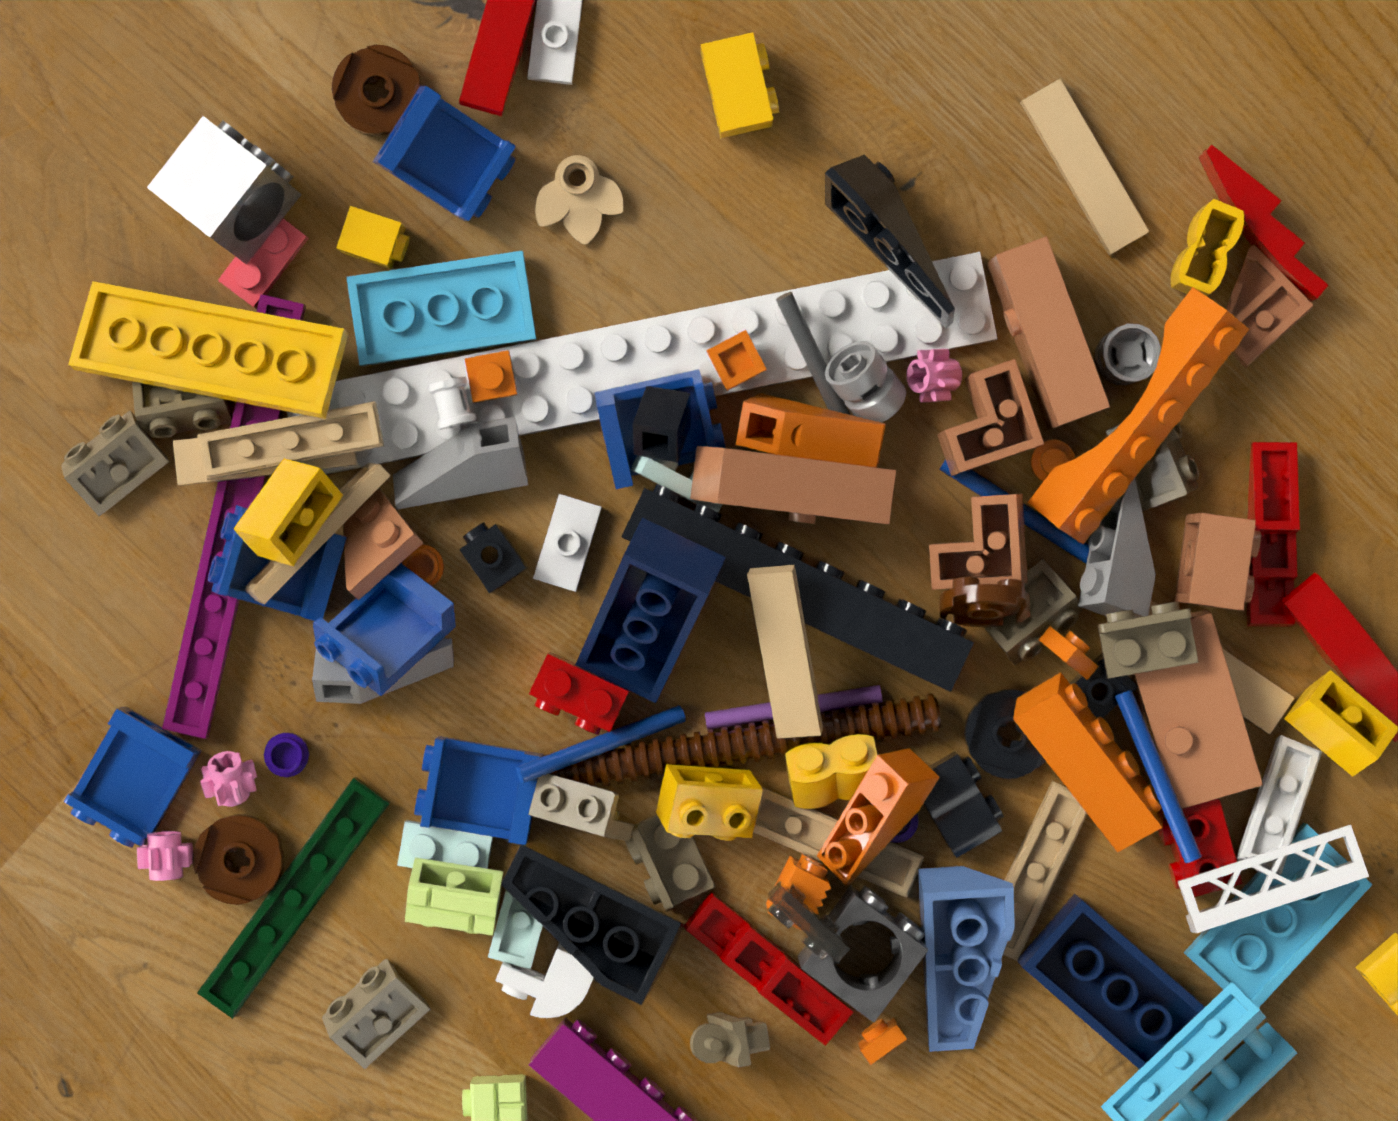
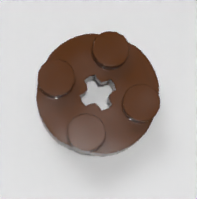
[331,44,421,136]
[939,577,1030,627]
[192,814,284,905]

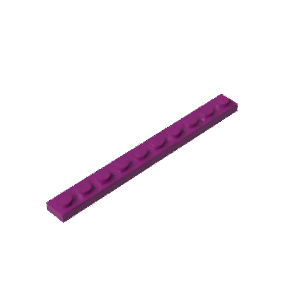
[162,294,306,739]

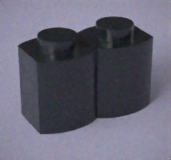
[924,751,1004,858]

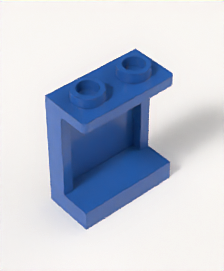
[373,86,516,221]
[595,369,726,489]
[208,505,347,621]
[313,563,456,696]
[64,706,202,848]
[414,736,543,845]

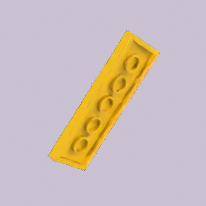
[68,281,349,419]

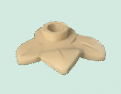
[535,155,623,245]

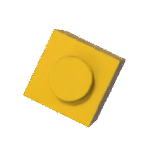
[336,206,410,270]

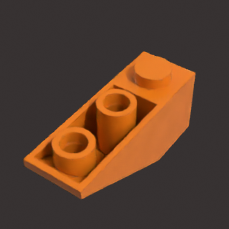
[736,393,886,468]
[817,748,940,886]

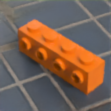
[1013,672,1164,852]

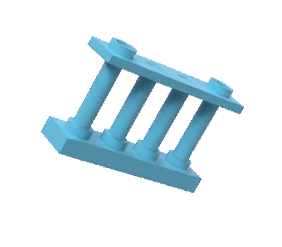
[1101,982,1297,1121]

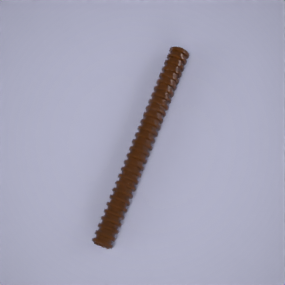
[549,693,941,787]

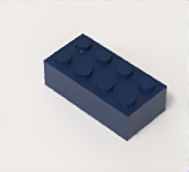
[575,518,726,703]
[1017,893,1205,1070]

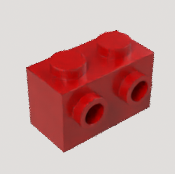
[529,652,629,735]
[1158,798,1243,897]

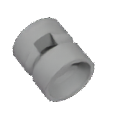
[1094,324,1161,385]
[825,341,906,423]

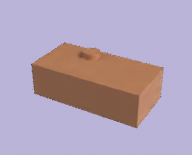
[987,236,1110,430]
[690,446,896,524]
[1132,609,1263,809]

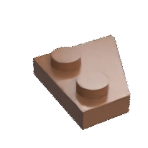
[1226,244,1313,368]
[343,488,423,600]

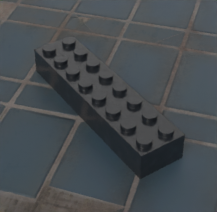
[621,484,974,692]

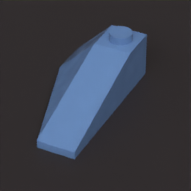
[918,866,1015,1052]

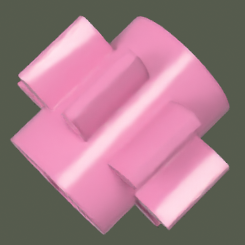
[907,349,962,402]
[200,751,257,807]
[137,831,193,881]

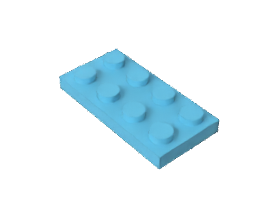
[346,251,537,366]
[1183,822,1373,1008]

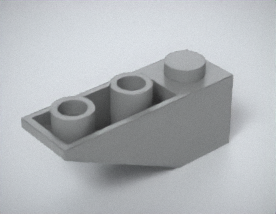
[393,417,528,510]
[1078,478,1156,618]
[312,638,454,704]

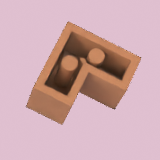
[937,359,1044,476]
[929,494,1028,590]

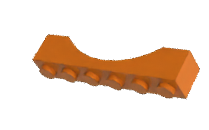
[1027,287,1250,544]

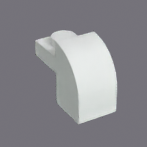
[495,943,593,1018]

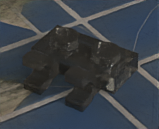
[768,881,850,963]

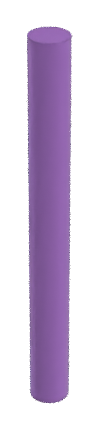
[705,685,882,730]

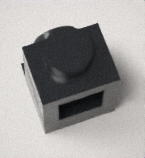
[459,522,528,594]
[1070,653,1138,718]

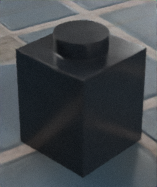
[633,386,691,463]

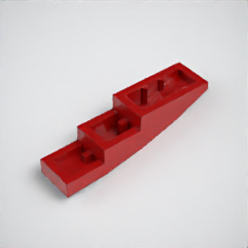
[459,0,537,117]
[1198,145,1328,302]
[1247,442,1300,627]
[1281,572,1398,742]
[684,892,853,1046]

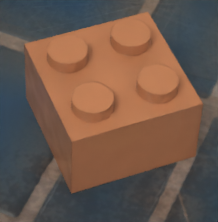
[1174,513,1261,611]

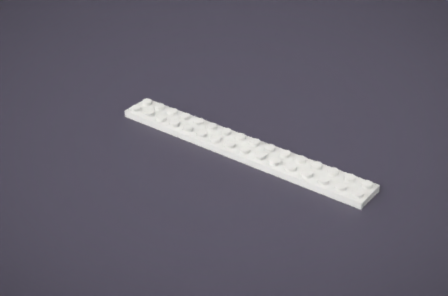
[287,252,997,475]

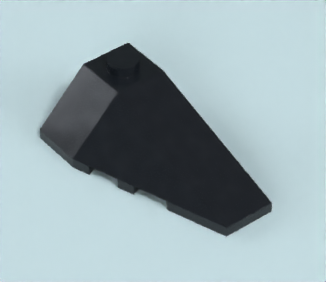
[825,154,955,329]
[501,845,685,1005]

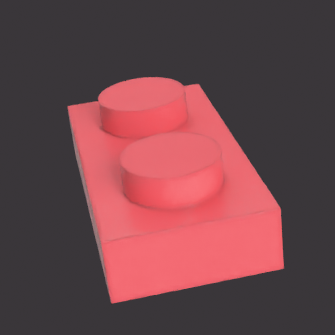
[218,219,309,308]

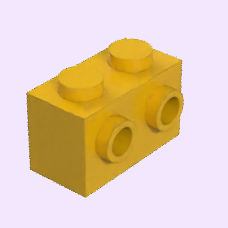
[701,32,780,139]
[234,458,343,567]
[1284,670,1398,777]
[656,764,763,841]

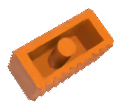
[766,854,831,932]

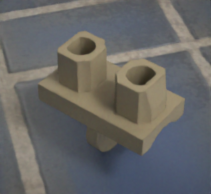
[690,1012,770,1068]

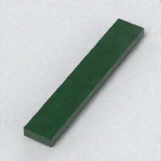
[197,777,391,1019]

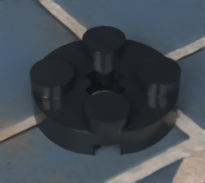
[964,689,1046,779]

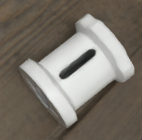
[428,376,477,430]

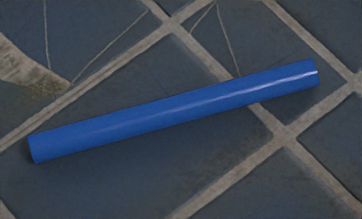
[939,459,1089,564]
[1115,689,1202,863]
[516,705,686,783]

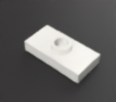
[528,0,583,85]
[533,494,602,592]

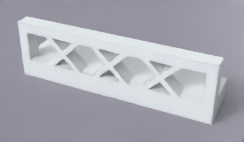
[1178,825,1369,933]

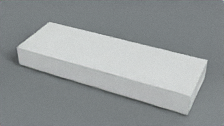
[1236,735,1322,875]

